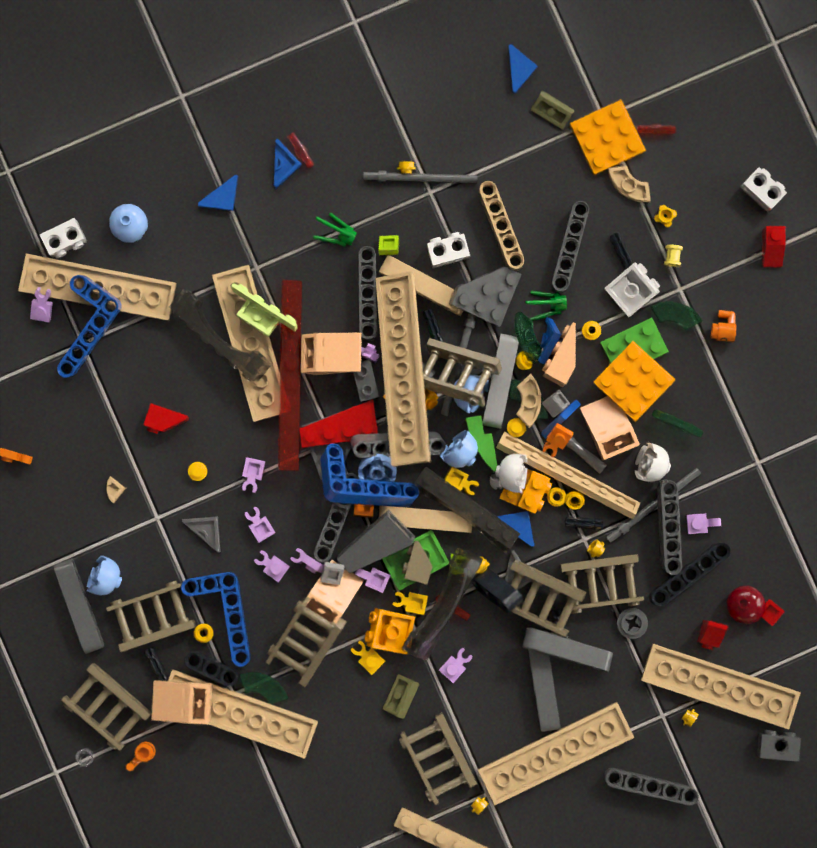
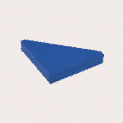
[509,44,538,94]
[274,138,302,188]
[198,175,238,211]
[538,317,561,364]
[541,400,581,439]
[493,511,534,546]

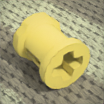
[664,245,683,267]

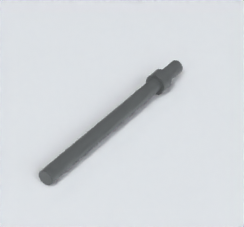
[363,171,478,183]
[440,313,476,416]
[606,468,701,543]

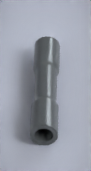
[566,437,607,474]

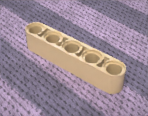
[479,181,524,271]
[379,255,463,316]
[378,506,473,533]

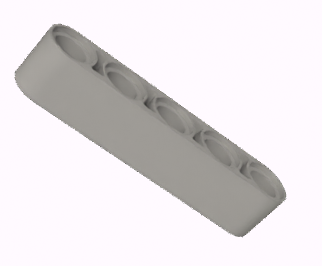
[482,334,519,429]

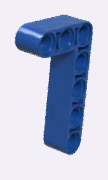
[57,275,122,378]
[320,444,419,507]
[181,572,251,666]

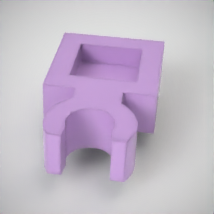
[30,287,52,322]
[242,457,265,493]
[245,507,275,543]
[254,550,290,582]
[439,648,472,683]

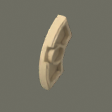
[608,166,651,202]
[516,374,541,428]

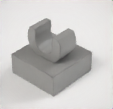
[321,562,344,585]

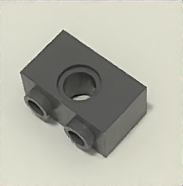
[353,360,379,403]
[757,730,801,762]

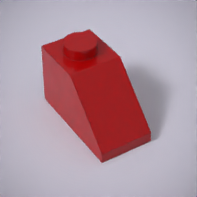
[762,226,786,267]
[143,403,189,434]
[697,620,728,650]

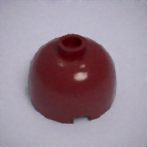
[726,585,766,624]

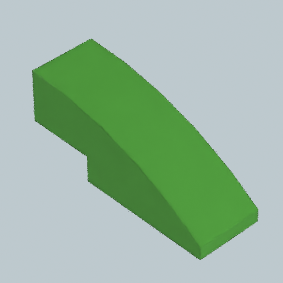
[465,415,497,472]

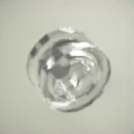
[75,748,94,766]

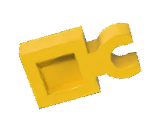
[442,467,479,496]
[393,592,428,615]
[351,641,385,675]

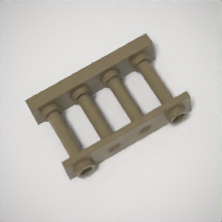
[423,338,502,407]
[560,554,644,614]
[498,560,587,637]
[106,581,196,652]
[266,597,346,687]
[61,663,152,750]
[399,712,477,805]

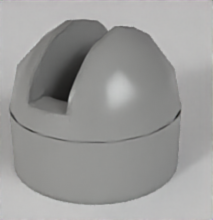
[490,474,503,490]

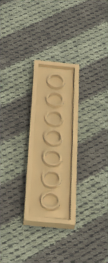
[18,254,177,321]
[212,265,291,422]
[641,643,801,729]
[168,669,318,758]
[478,702,634,805]

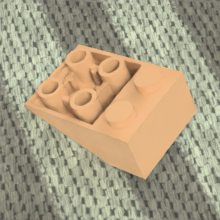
[542,322,576,387]
[301,333,361,375]
[580,396,640,461]
[305,560,364,623]
[152,681,212,724]

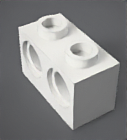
[741,167,787,212]
[40,218,87,258]
[427,232,470,268]

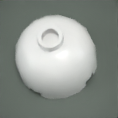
[635,443,671,482]
[496,454,527,493]

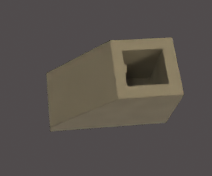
[402,541,432,584]

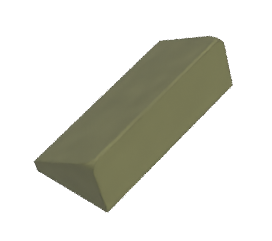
[531,91,574,130]
[383,674,419,718]

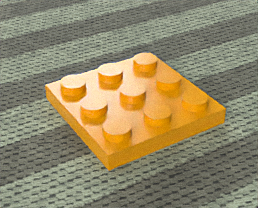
[570,100,646,175]
[593,341,675,422]

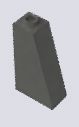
[337,509,415,573]

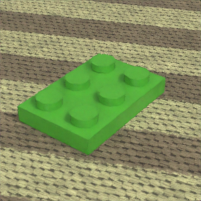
[600,318,669,364]
[382,530,450,591]

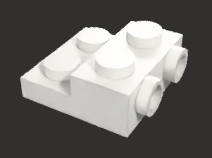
[604,262,660,317]

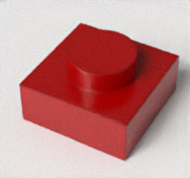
[761,599,785,626]

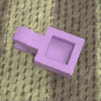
[361,343,379,363]
[686,513,721,534]
[290,548,324,574]
[355,567,390,593]

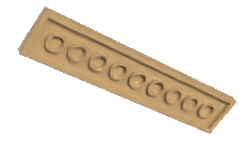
[376,271,430,467]

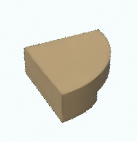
[107,476,126,503]

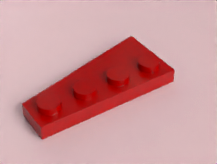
[299,399,378,448]

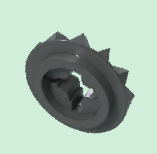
[617,608,648,639]

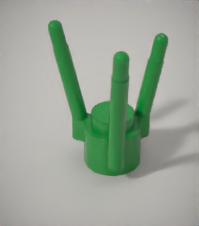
[313,213,357,247]
[525,291,567,322]

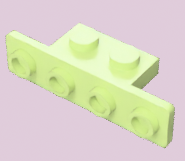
[231,283,297,337]

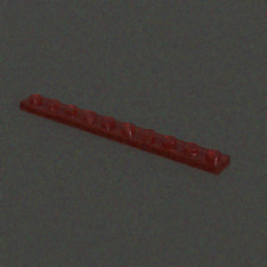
[278,280,302,471]

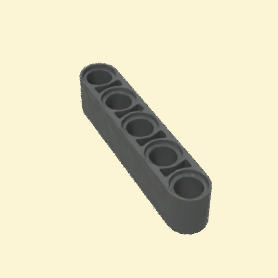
[551,201,589,294]
[358,246,377,341]
[350,432,446,458]
[314,473,359,562]
[657,479,682,575]
[54,559,104,654]
[522,628,613,672]
[528,649,560,732]
[604,768,699,805]

